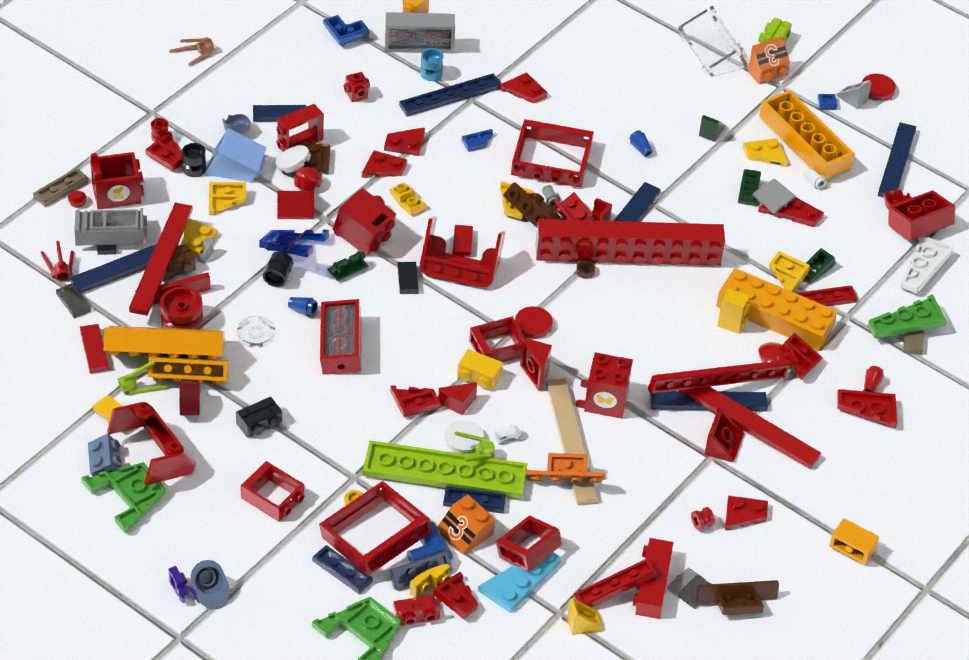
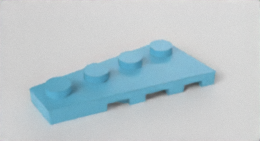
[478,552,562,613]

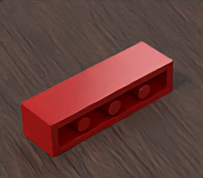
[632,537,674,619]

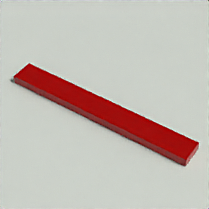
[129,202,193,316]
[647,359,791,394]
[678,387,822,469]

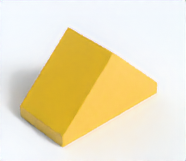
[567,598,604,635]

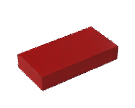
[452,225,473,257]

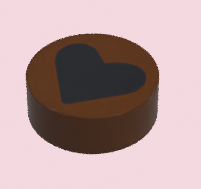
[576,260,595,278]

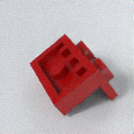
[554,192,596,221]
[393,594,441,626]

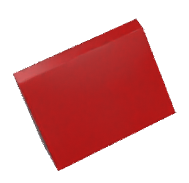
[277,191,314,220]
[520,338,552,391]
[704,408,744,462]

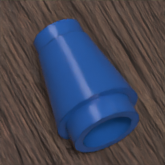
[629,130,653,157]
[288,297,318,316]

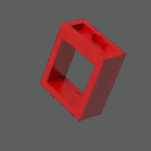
[276,103,324,152]
[469,316,527,362]
[240,461,305,522]
[496,515,562,572]

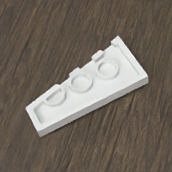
[901,236,954,294]

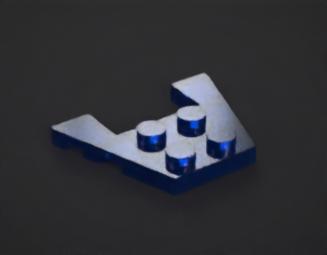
[259,229,329,257]

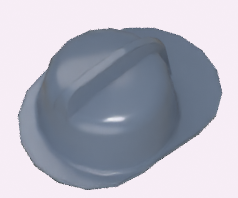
[190,560,230,609]

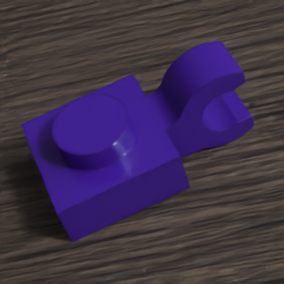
[168,566,195,603]

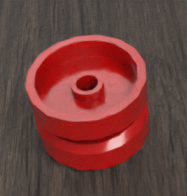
[160,287,203,329]

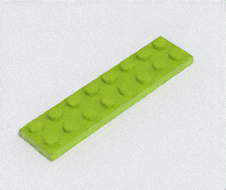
[362,440,528,499]

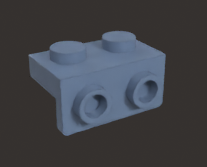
[88,433,122,476]

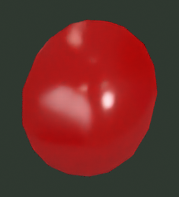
[758,342,789,362]

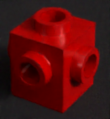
[343,72,370,102]

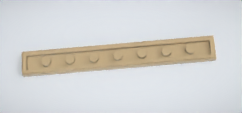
[546,378,597,505]

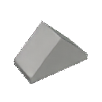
[836,80,871,109]

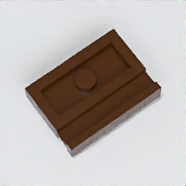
[302,143,331,175]

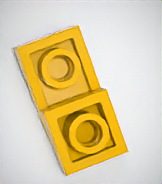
[389,182,426,216]
[92,395,122,424]
[409,564,450,597]

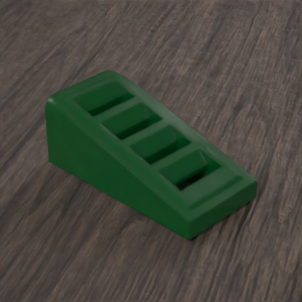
[738,169,761,206]
[804,248,836,283]

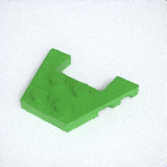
[81,462,166,533]
[312,596,401,660]

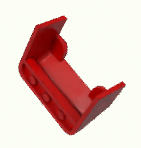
[419,216,506,287]
[107,402,196,486]

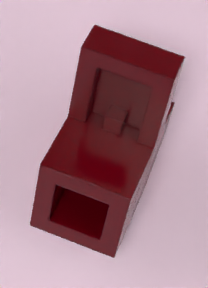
[179,381,201,416]

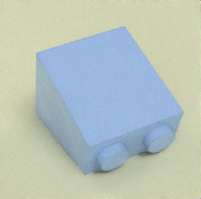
[205,128,267,183]

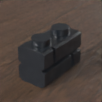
[236,396,282,438]

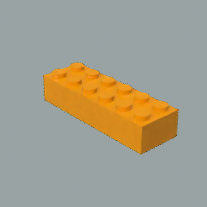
[759,90,855,180]
[716,268,837,351]
[104,326,226,359]

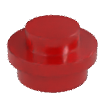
[68,191,87,208]

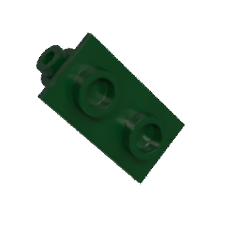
[327,251,369,281]

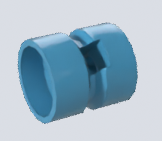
[420,48,444,81]

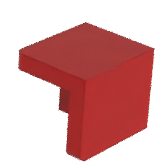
[592,198,612,221]

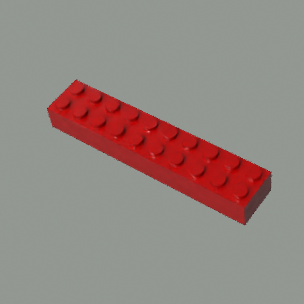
[535,219,725,266]

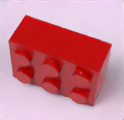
[888,190,955,241]

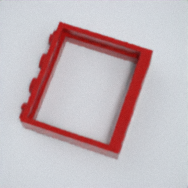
[511,119,594,188]
[319,481,432,576]

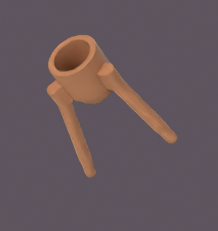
[169,37,214,66]

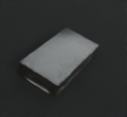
[56,283,91,318]

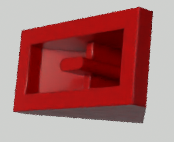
[438,382,477,415]

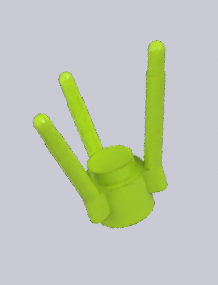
[117,360,169,395]
[454,431,495,462]

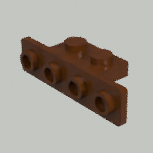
[503,182,560,227]
[696,580,779,616]

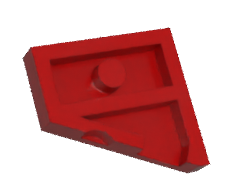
[499,72,548,103]
[384,127,425,156]
[145,131,183,171]
[361,150,408,178]
[782,332,823,380]
[390,385,441,418]
[725,495,768,531]
[433,572,479,619]

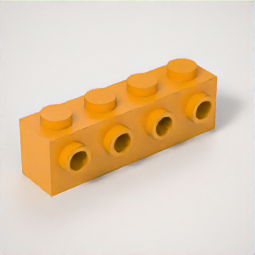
[148,357,230,384]

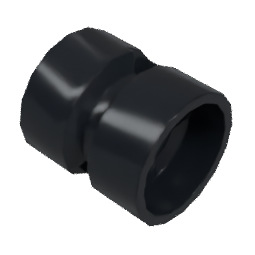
[182,143,206,177]
[262,251,294,287]

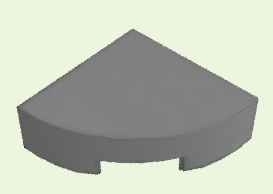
[199,237,213,264]

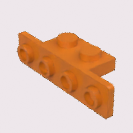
[525,453,608,483]

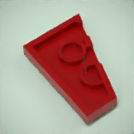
[758,197,824,227]
[837,389,897,428]

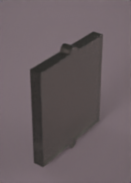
[667,567,712,609]

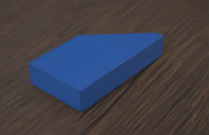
[461,129,493,152]

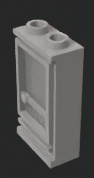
[74,208,147,246]

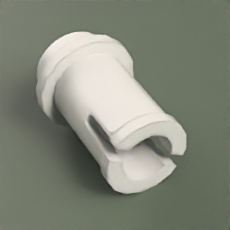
[804,167,826,189]
[494,424,521,443]

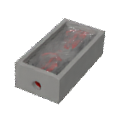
[385,12,455,54]

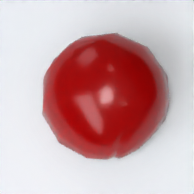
[294,167,322,191]
[883,189,912,210]

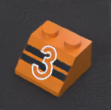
[748,36,790,84]
[437,494,495,555]

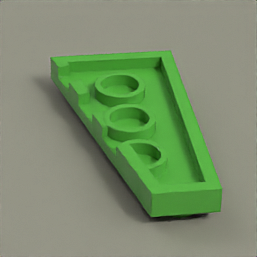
[868,294,946,339]

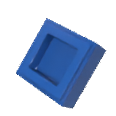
[817,94,838,110]

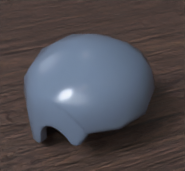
[222,114,251,135]

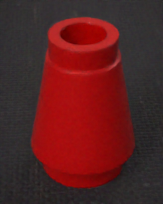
[863,366,884,392]

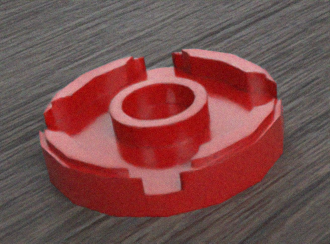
[862,73,896,101]
[515,306,553,339]

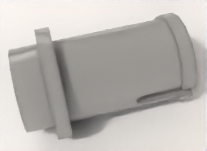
[542,185,560,207]

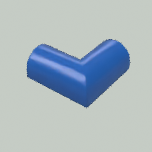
[323,15,370,46]
[406,521,453,561]

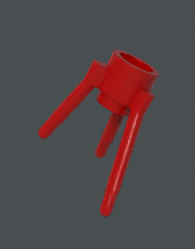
[40,240,74,281]

